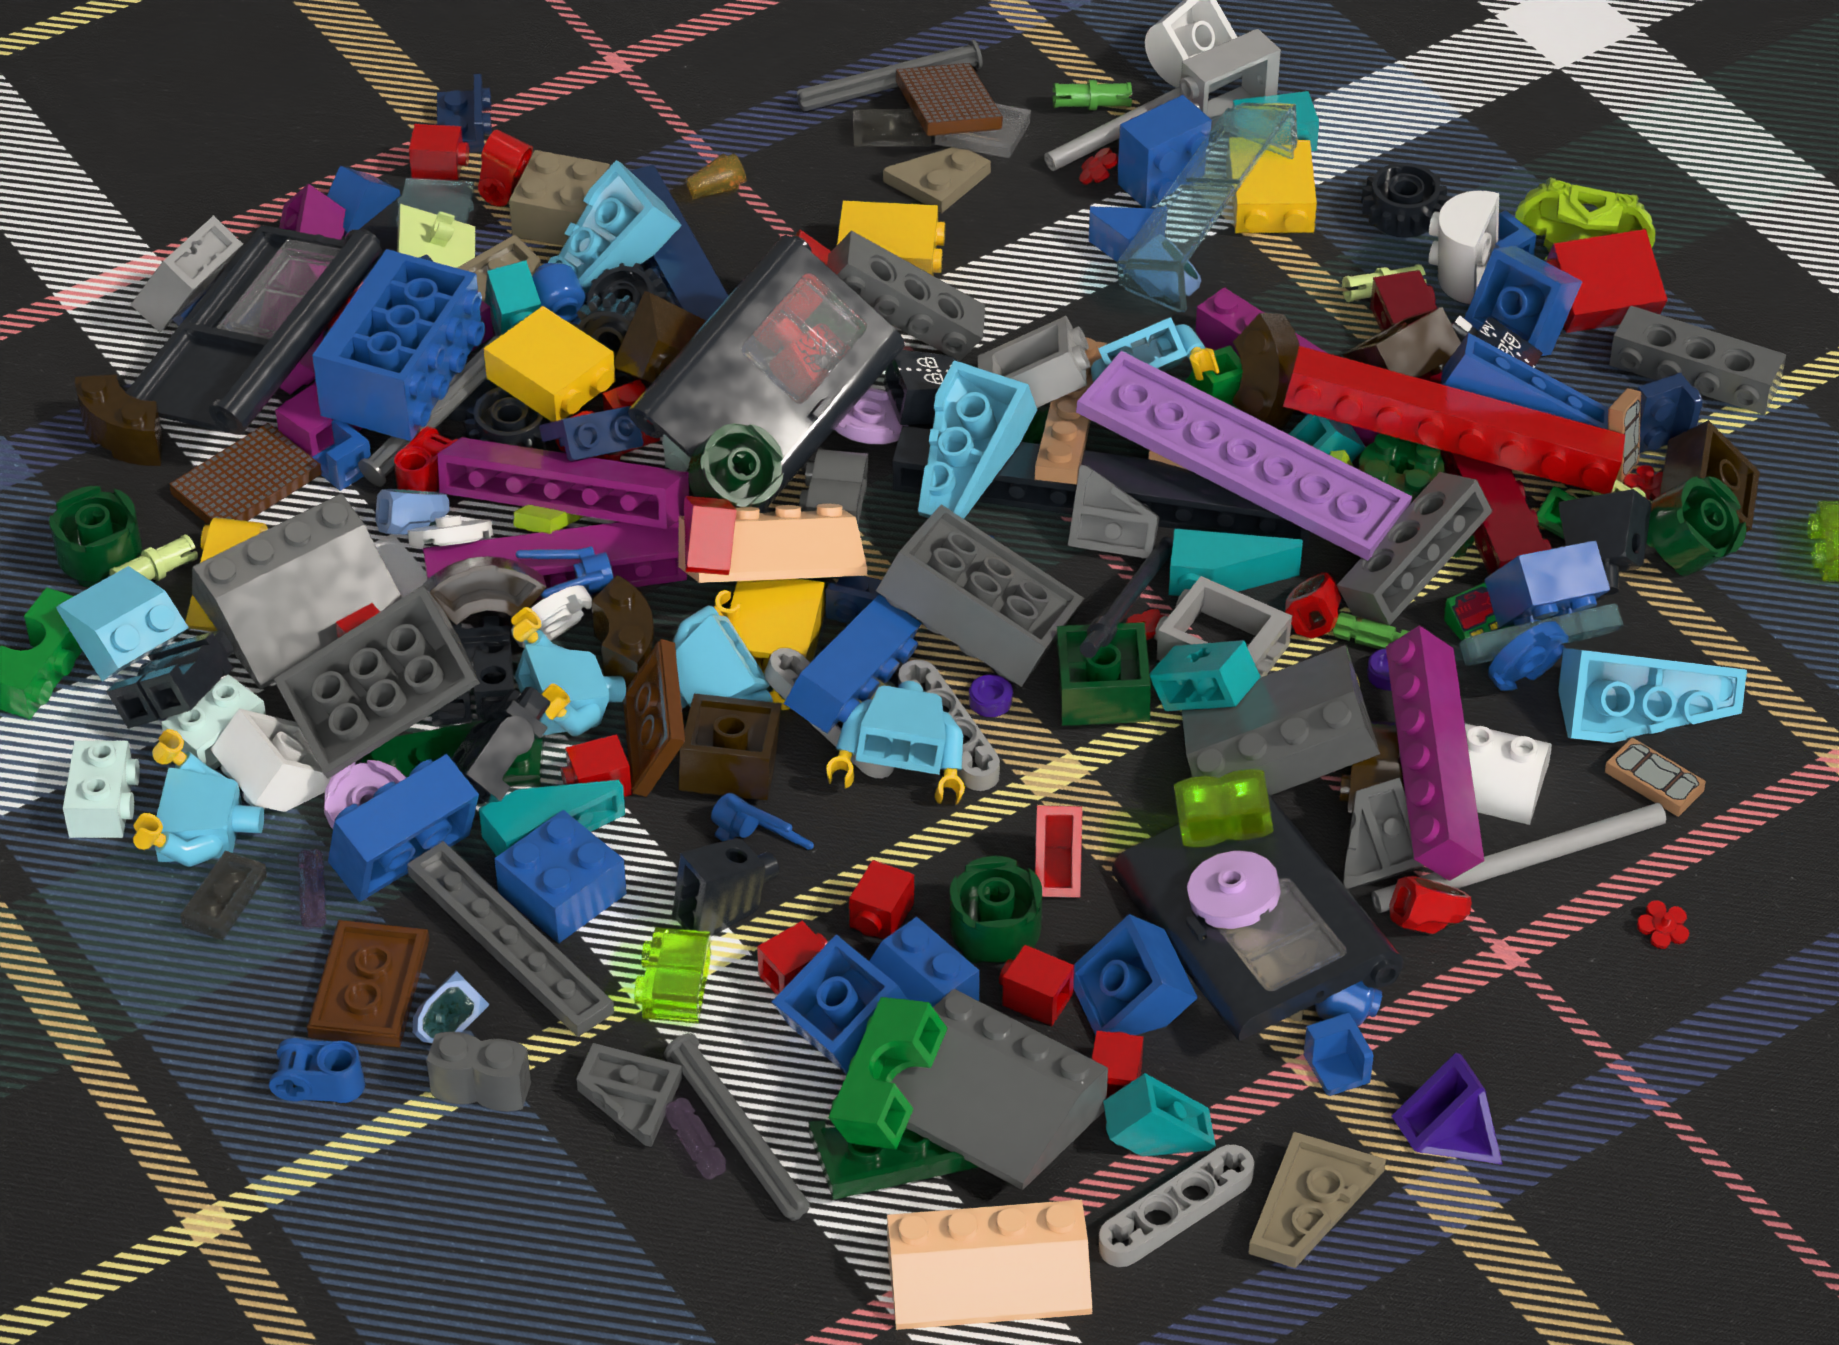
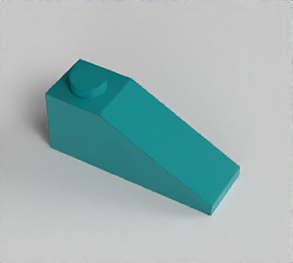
[1169,529,1303,596]
[479,780,625,856]

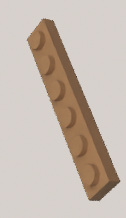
[1035,337,1107,484]

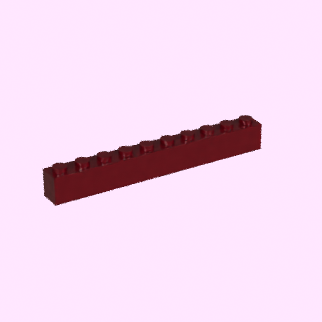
[1370,270,1552,576]

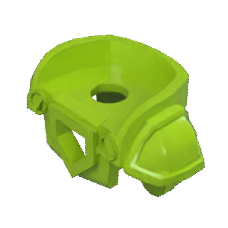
[1515,177,1655,260]

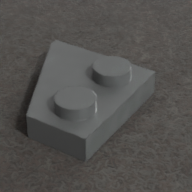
[1068,465,1159,558]
[1342,778,1424,891]
[576,1043,683,1147]

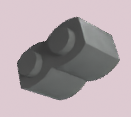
[799,449,868,527]
[427,1032,531,1112]

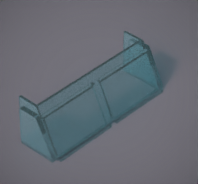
[1117,103,1298,312]

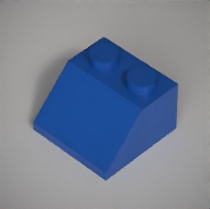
[1074,914,1198,1036]
[869,917,980,1007]

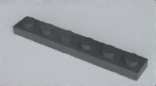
[407,841,614,1037]

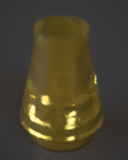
[685,153,747,200]

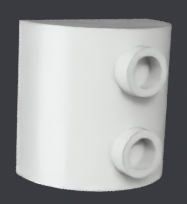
[1145,0,1237,88]
[1429,191,1499,304]
[1465,723,1552,825]

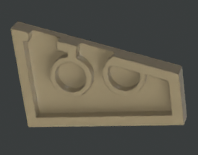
[1249,1132,1386,1268]

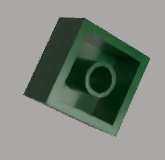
[1057,622,1150,726]

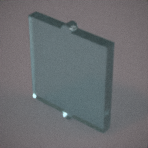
[396,178,475,227]

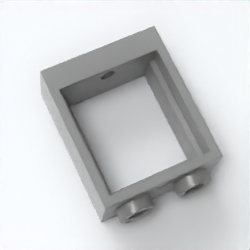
[1179,29,1281,137]
[130,215,243,333]
[978,316,1090,408]
[1154,576,1292,678]

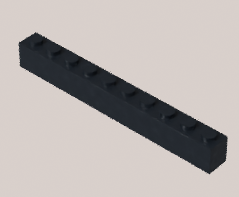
[893,426,1311,547]

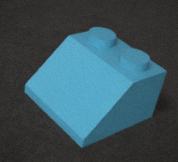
[56,566,189,682]

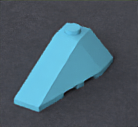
[548,160,682,302]
[918,360,1037,519]
[1558,648,1747,743]

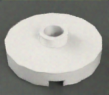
[407,515,493,548]
[511,585,592,648]

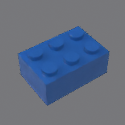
[328,754,479,902]

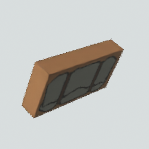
[1608,388,1641,482]
[1605,737,1706,817]

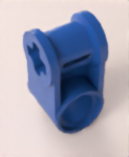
[269,1038,365,1103]

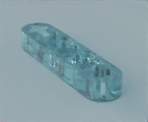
[1459,604,1624,665]

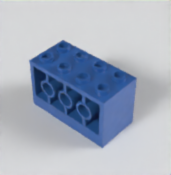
[312,249,485,441]

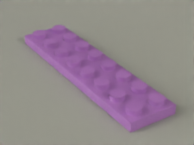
[1076,351,1412,561]

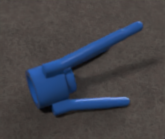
[515,546,613,598]
[711,793,814,850]

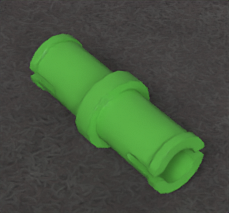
[1052,80,1132,110]

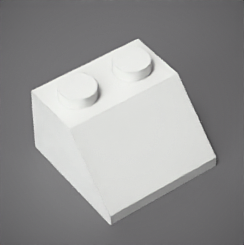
[210,708,331,812]

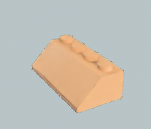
[678,504,867,583]
[887,1199,1092,1330]

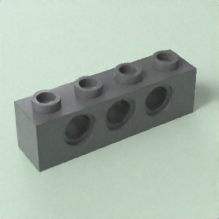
[825,230,985,362]
[1609,306,1786,415]
[1337,472,1493,626]

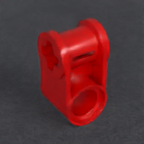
[478,129,533,207]
[394,426,459,492]

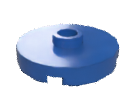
[1488,621,1569,691]

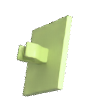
[397,204,475,268]

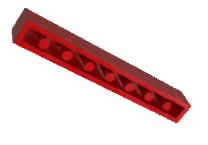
[1283,346,1626,494]

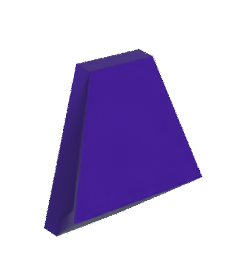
[1391,1053,1503,1165]

